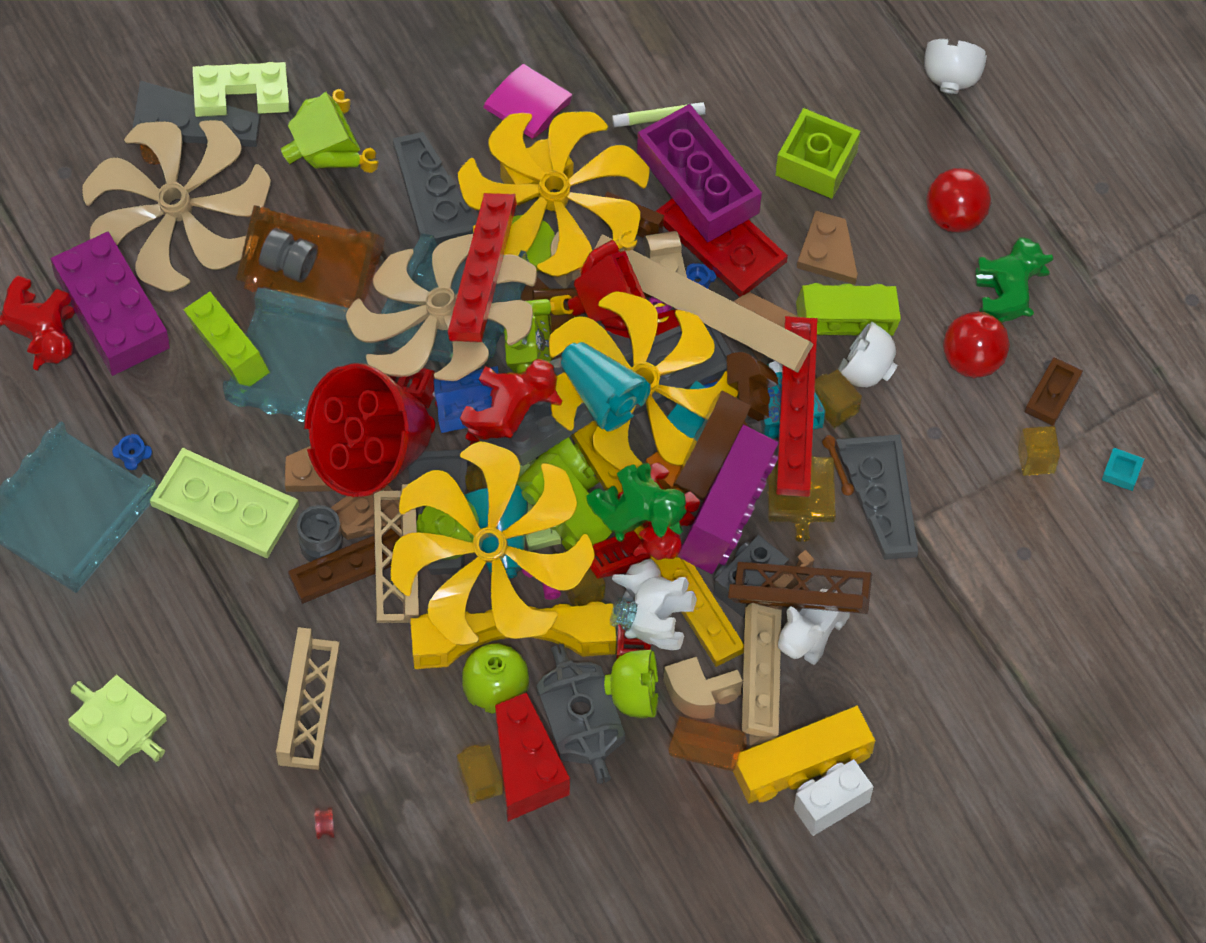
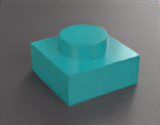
[1102,447,1145,491]

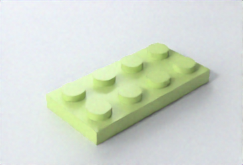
[150,448,299,559]

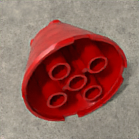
[304,363,435,497]

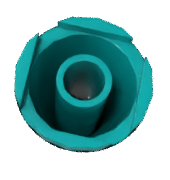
[561,342,651,431]
[464,485,528,579]

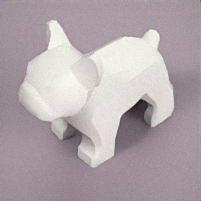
[612,559,697,650]
[778,589,850,665]

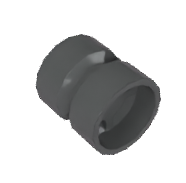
[259,227,318,283]
[297,505,343,562]

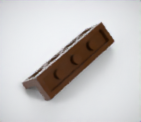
[728,562,872,614]

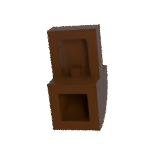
[727,352,779,421]

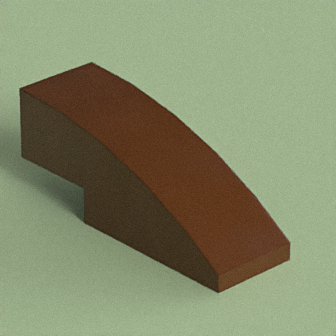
[673,390,751,500]

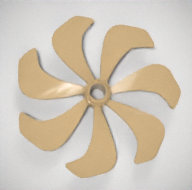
[82,120,271,292]
[345,234,537,381]

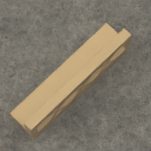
[373,484,419,623]
[742,603,781,747]
[276,627,340,770]

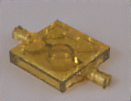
[768,456,836,542]

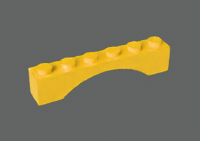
[410,601,616,669]

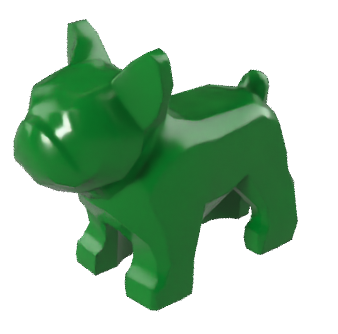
[975,237,1054,323]
[586,463,686,541]

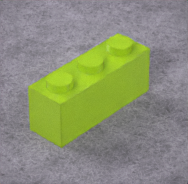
[796,283,901,336]
[183,292,270,391]
[517,454,612,551]

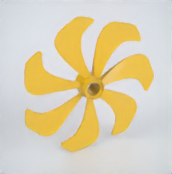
[458,112,649,277]
[549,291,739,471]
[391,441,595,645]

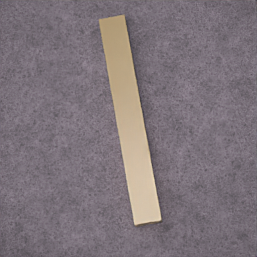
[594,234,813,373]

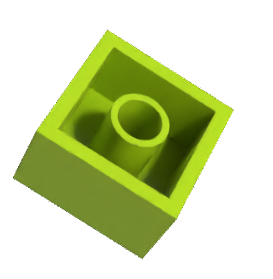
[775,108,861,199]

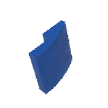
[434,366,499,433]

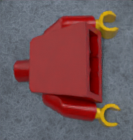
[568,229,669,331]

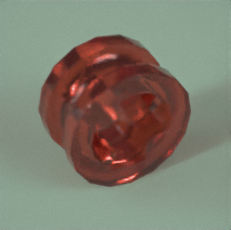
[315,807,334,839]

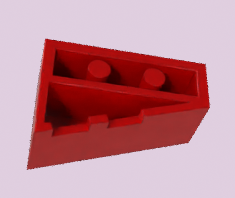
[495,692,570,822]

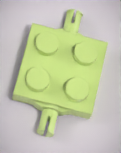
[68,675,166,767]

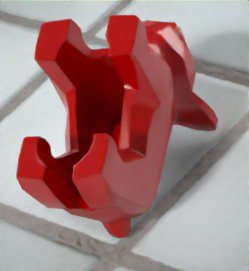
[0,275,75,371]
[460,359,563,440]
[618,462,700,560]

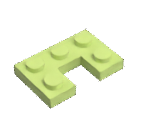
[193,62,289,117]

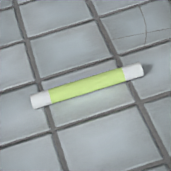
[612,102,705,128]

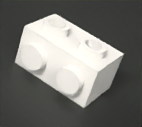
[794,760,873,836]

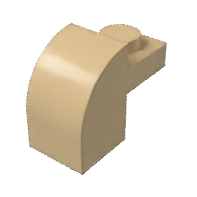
[663,657,743,719]

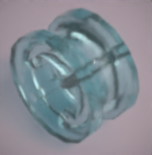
[610,597,638,631]

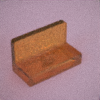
[668,716,747,771]

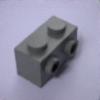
[714,535,789,618]

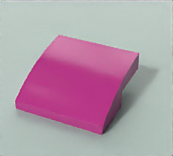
[483,64,573,139]

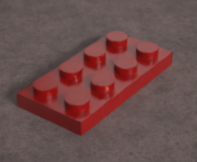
[655,198,788,297]

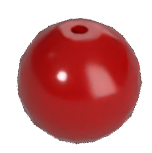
[926,168,991,233]
[943,311,1010,378]

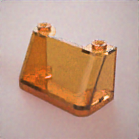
[236,205,385,313]

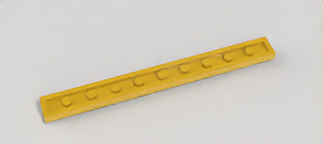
[571,420,744,667]

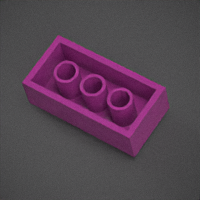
[637,104,762,242]
[50,231,170,376]
[678,424,779,574]

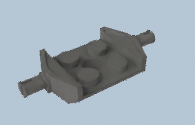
[536,644,625,784]

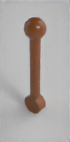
[822,435,854,496]

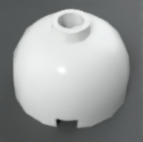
[924,39,987,94]
[836,322,897,388]

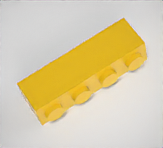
[731,705,875,804]

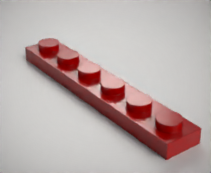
[448,193,517,342]
[776,316,818,497]

